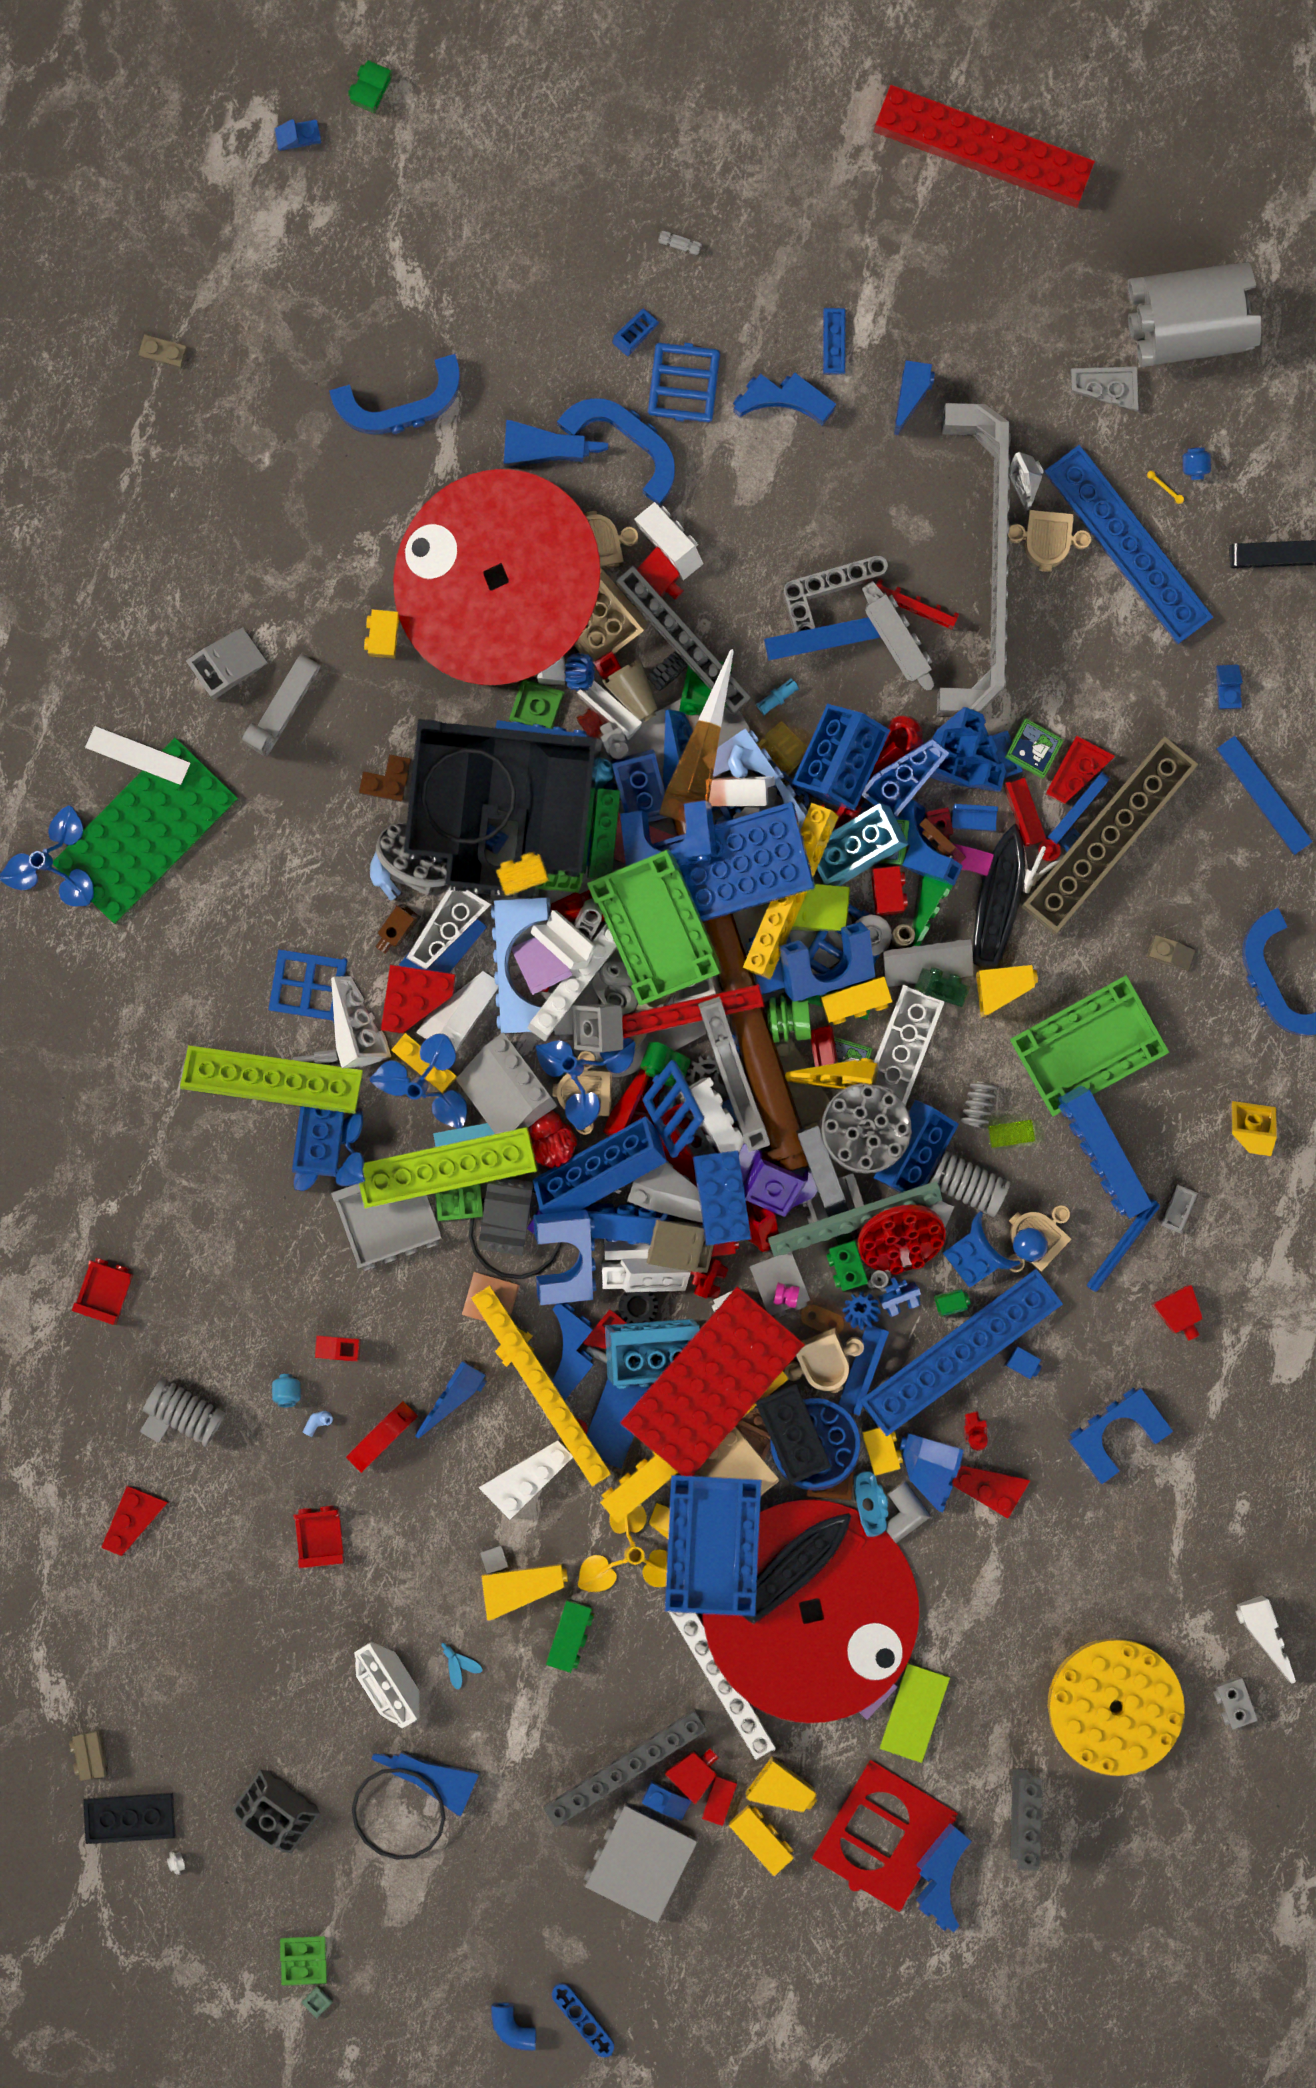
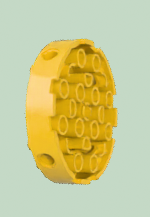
[1047,1638,1184,1776]

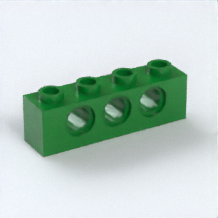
[587,788,620,879]

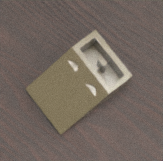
[646,1220,714,1273]

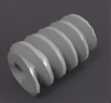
[961,1081,998,1129]

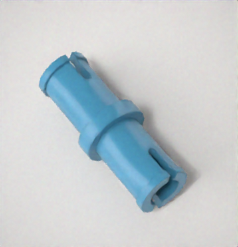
[756,678,799,715]

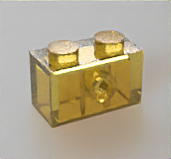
[757,721,808,776]

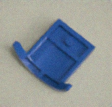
[943,1211,1021,1288]

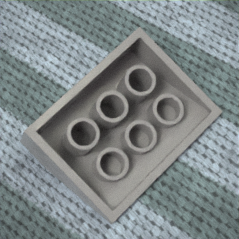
[456,1032,557,1134]

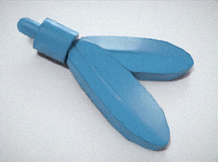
[441,1643,482,1689]

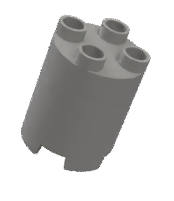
[1128,263,1261,368]

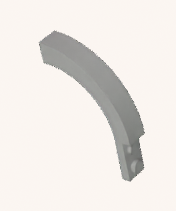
[698,997,770,1152]

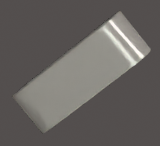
[573,898,602,940]

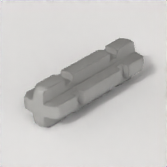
[659,231,701,255]

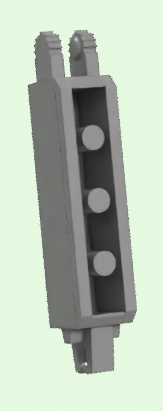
[862,582,934,691]

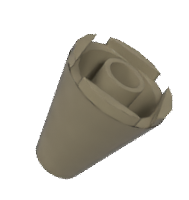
[602,659,657,722]

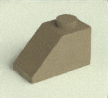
[1146,935,1195,971]

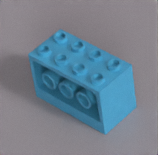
[605,1319,700,1389]

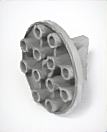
[376,823,447,895]
[821,1084,911,1173]

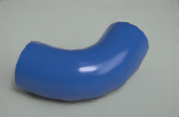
[491,2002,536,2051]

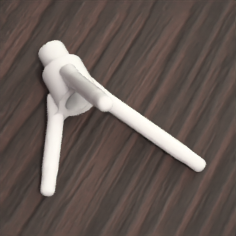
[1023,846,1064,893]

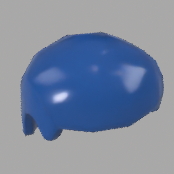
[1013,1228,1048,1262]

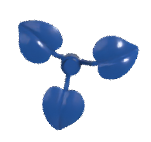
[0,805,94,907]
[369,1033,467,1129]
[536,1038,636,1130]
[294,1111,365,1191]

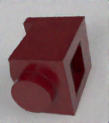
[925,807,954,840]

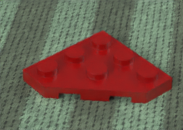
[381,964,456,1033]

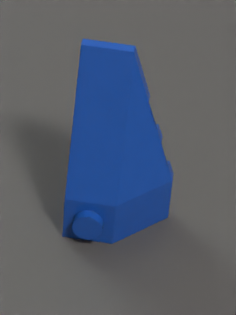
[862,739,950,818]
[415,1360,487,1438]

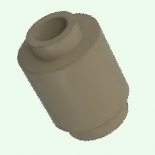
[890,924,915,949]

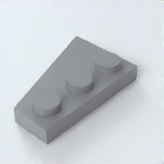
[1070,367,1139,412]

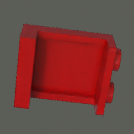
[71,1258,134,1325]
[293,1505,345,1568]

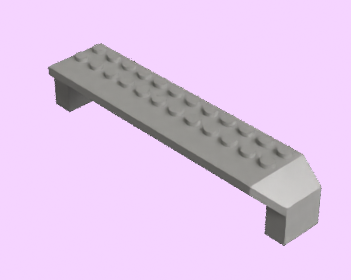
[937,403,1011,717]

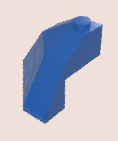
[930,707,1006,792]
[899,1433,964,1512]

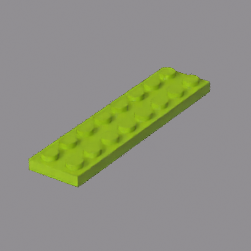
[180,1045,363,1114]
[359,1127,538,1209]

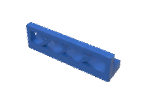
[838,1324,889,1415]

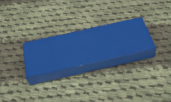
[823,308,845,375]

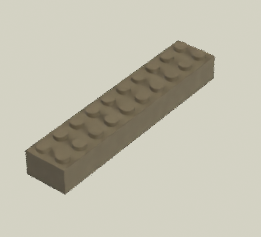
[1021,736,1198,935]

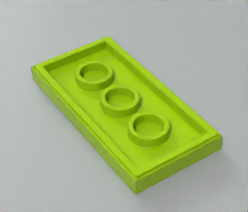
[879,1663,950,1763]

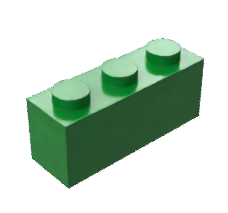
[546,1599,595,1673]

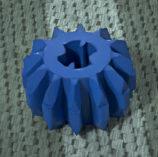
[564,653,595,691]
[843,1292,881,1331]

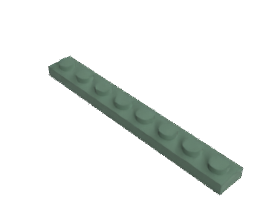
[768,1181,942,1257]

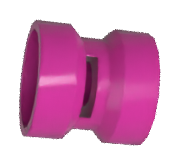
[773,1282,800,1308]

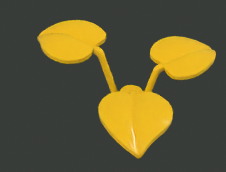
[578,1504,668,1592]

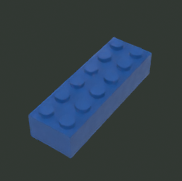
[1058,1086,1153,1219]
[533,1117,667,1214]

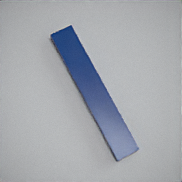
[764,617,880,661]
[1216,735,1313,855]

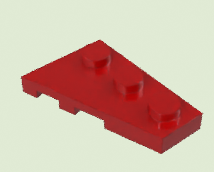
[1045,736,1115,805]
[952,1465,1031,1519]

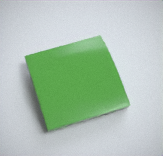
[435,1183,483,1221]
[280,1936,327,1986]

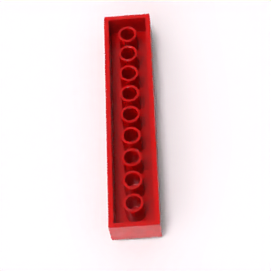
[874,84,1095,208]

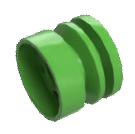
[768,995,811,1043]

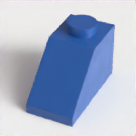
[642,1780,691,1821]

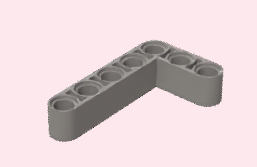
[783,556,888,633]
[242,654,321,757]

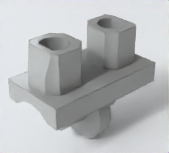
[600,721,629,760]

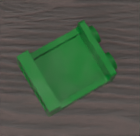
[679,661,733,719]

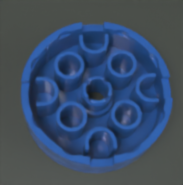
[771,1398,860,1490]

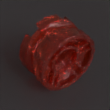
[575,707,604,739]

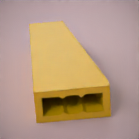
[481,1564,568,1620]

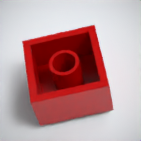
[871,866,908,916]

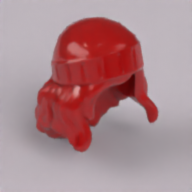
[881,715,924,754]
[528,1110,577,1168]

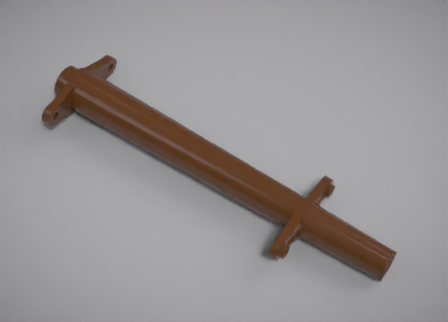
[671,807,808,1171]

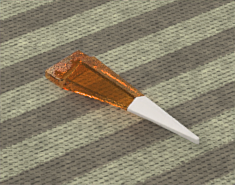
[659,649,733,822]

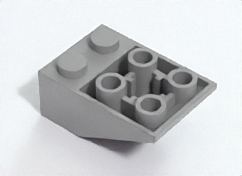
[186,627,268,700]

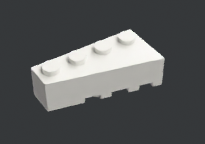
[680,1078,746,1153]
[479,1440,573,1519]

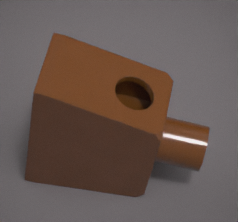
[375,904,421,954]

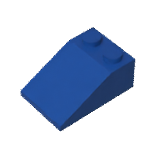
[894,361,935,435]
[611,749,671,822]

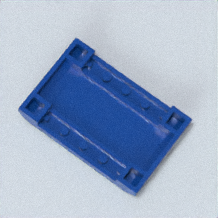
[665,1475,761,1616]

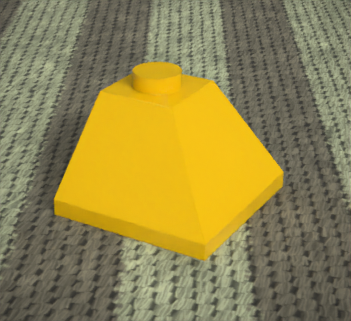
[1231,1101,1277,1156]

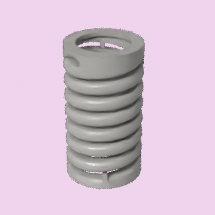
[929,1150,1011,1217]
[143,1376,226,1447]

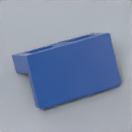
[952,804,998,831]

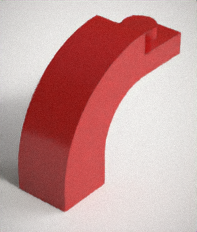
[346,1401,418,1473]

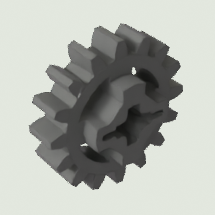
[685,1055,727,1096]

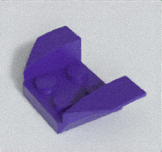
[739,1143,818,1217]

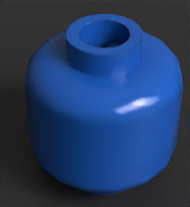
[1182,447,1211,480]

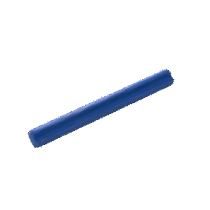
[1087,1199,1160,1292]

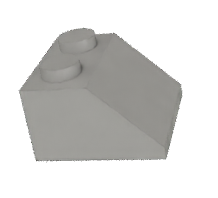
[572,1004,623,1052]

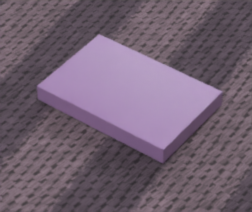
[511,937,572,995]

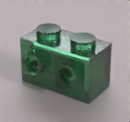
[915,967,970,1007]

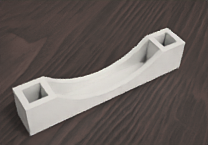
[528,923,617,1041]

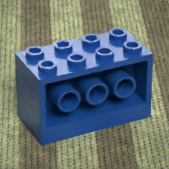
[792,704,890,811]

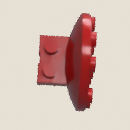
[858,1205,946,1275]

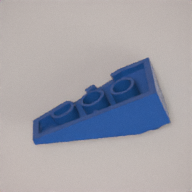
[663,709,713,803]

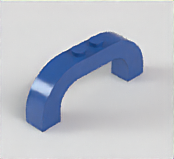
[329,354,460,435]
[557,398,675,507]
[1242,908,1316,1036]

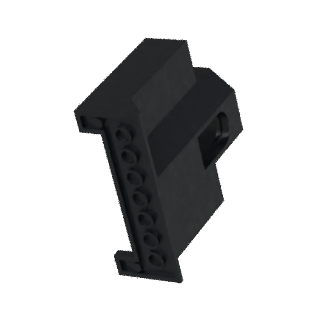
[403,719,602,899]

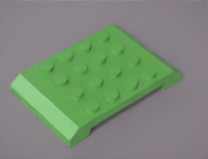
[587,849,721,1006]
[1009,975,1170,1117]

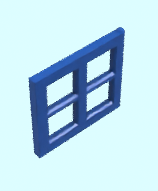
[268,949,348,1023]

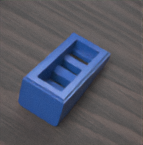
[612,308,659,356]

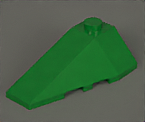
[909,875,953,948]

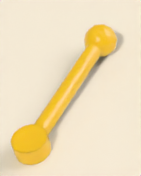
[1147,471,1184,504]

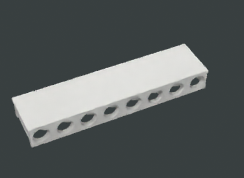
[874,985,945,1105]
[669,1612,776,1759]

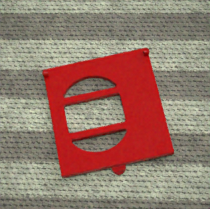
[812,1760,958,1913]

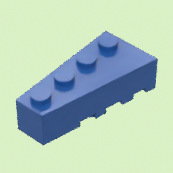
[581,1203,675,1245]

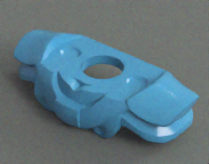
[853,1472,888,1537]

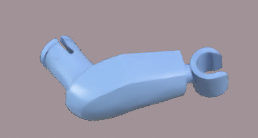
[370,852,401,900]

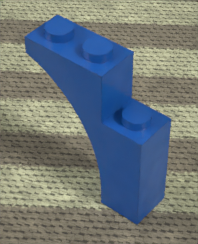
[733,373,836,426]
[898,799,963,886]
[552,1303,594,1401]
[916,1824,972,1933]

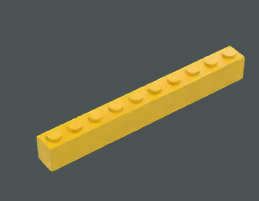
[471,1286,611,1486]
[600,1371,789,1523]

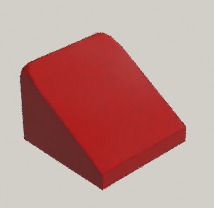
[593,650,622,680]

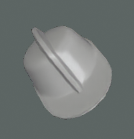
[592,971,637,1015]

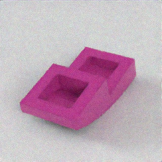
[952,843,994,876]

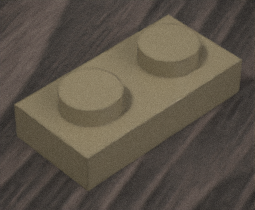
[138,335,187,368]

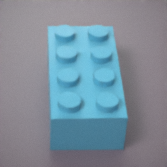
[817,803,908,886]

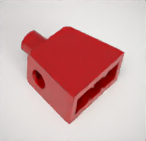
[636,547,684,600]
[745,1200,779,1252]
[1151,1285,1203,1341]
[665,1748,719,1804]

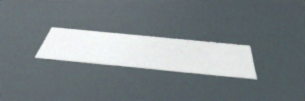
[85,726,190,785]

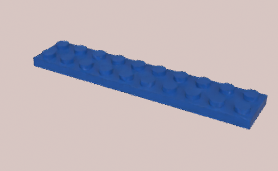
[1044,445,1213,645]
[860,1269,1063,1437]

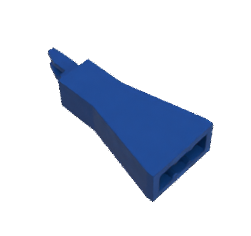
[504,420,608,468]
[371,1751,480,1816]

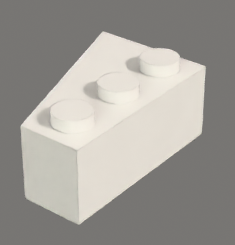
[635,502,703,580]

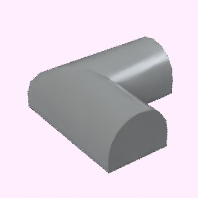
[886,1481,931,1543]

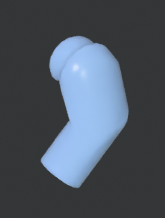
[728,745,748,779]
[303,1411,333,1437]

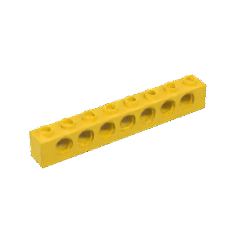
[743,803,839,980]

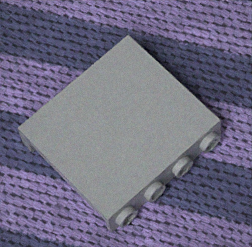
[331,1184,443,1271]
[584,1803,697,1923]

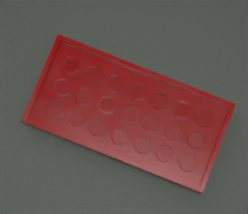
[620,1286,805,1476]

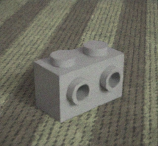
[1213,1676,1258,1730]

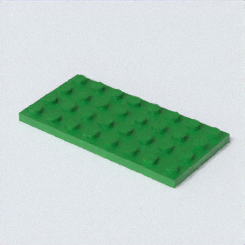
[53,738,238,924]

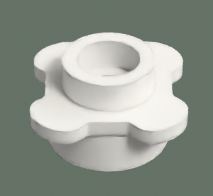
[167,1852,185,1875]

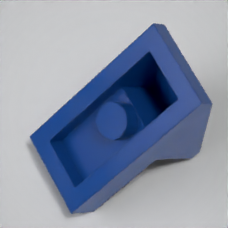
[275,119,321,151]
[1216,664,1243,710]

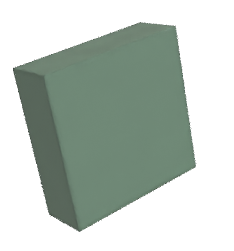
[301,1985,333,2019]

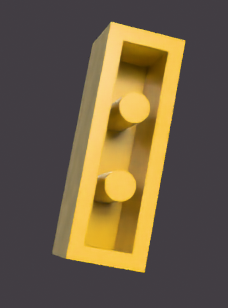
[819,976,892,1025]
[391,1033,457,1094]
[729,1805,794,1876]

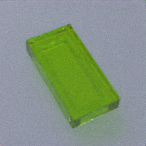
[988,1120,1035,1148]

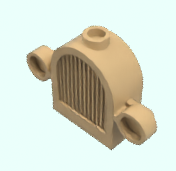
[1007,510,1091,572]
[584,511,638,570]
[553,1050,612,1135]
[1008,1205,1071,1272]
[785,1328,864,1393]

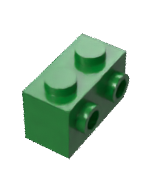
[826,1241,868,1291]

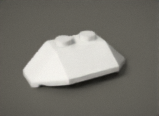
[354,1642,419,1728]

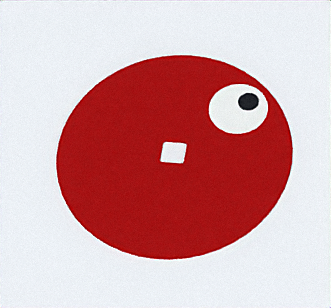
[393,469,601,685]
[703,1500,919,1723]

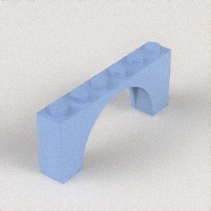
[702,728,808,829]
[491,898,555,1033]

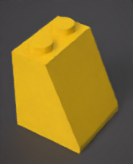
[976,965,1038,1018]
[745,1756,817,1812]

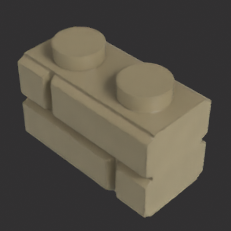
[69,1729,109,1781]

